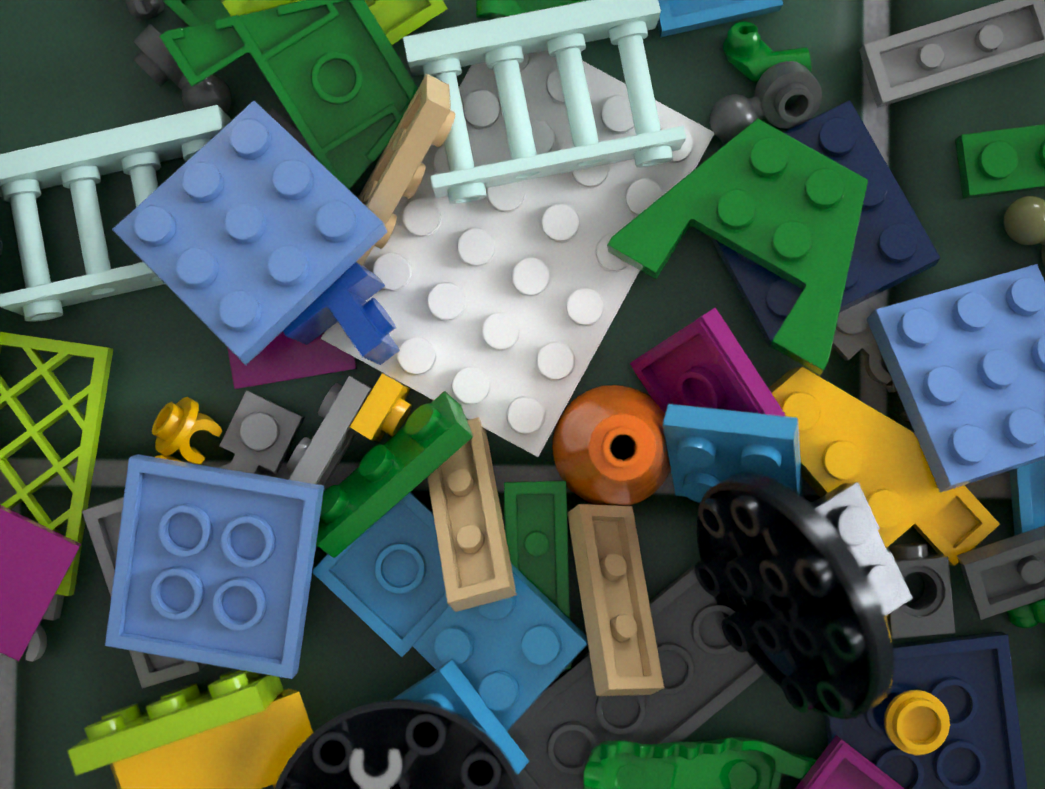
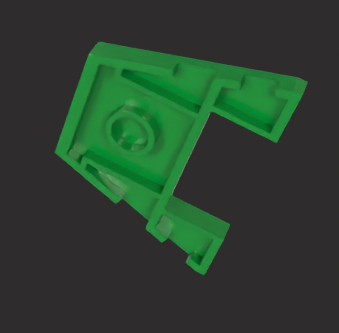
[159,0,418,190]
[607,119,868,376]

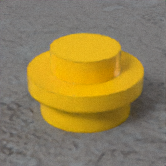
[884,690,950,755]

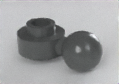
[133,24,232,114]
[709,61,822,143]

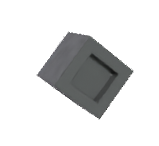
[886,543,955,639]

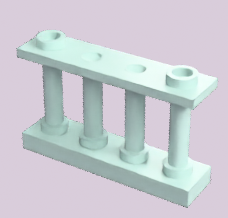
[403,0,686,204]
[0,105,232,322]

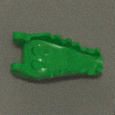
[583,737,817,789]

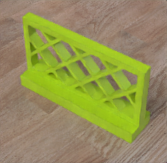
[0,332,113,596]

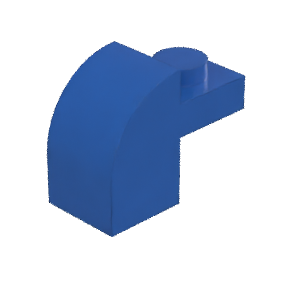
[283,262,400,365]

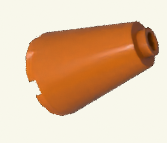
[553,385,671,506]

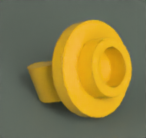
[152,397,222,464]

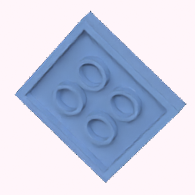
[112,101,387,365]
[867,264,1045,493]
[105,454,324,679]

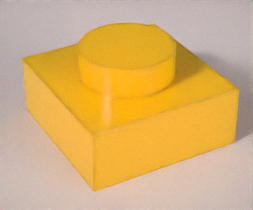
[350,373,412,442]
[913,485,1000,566]

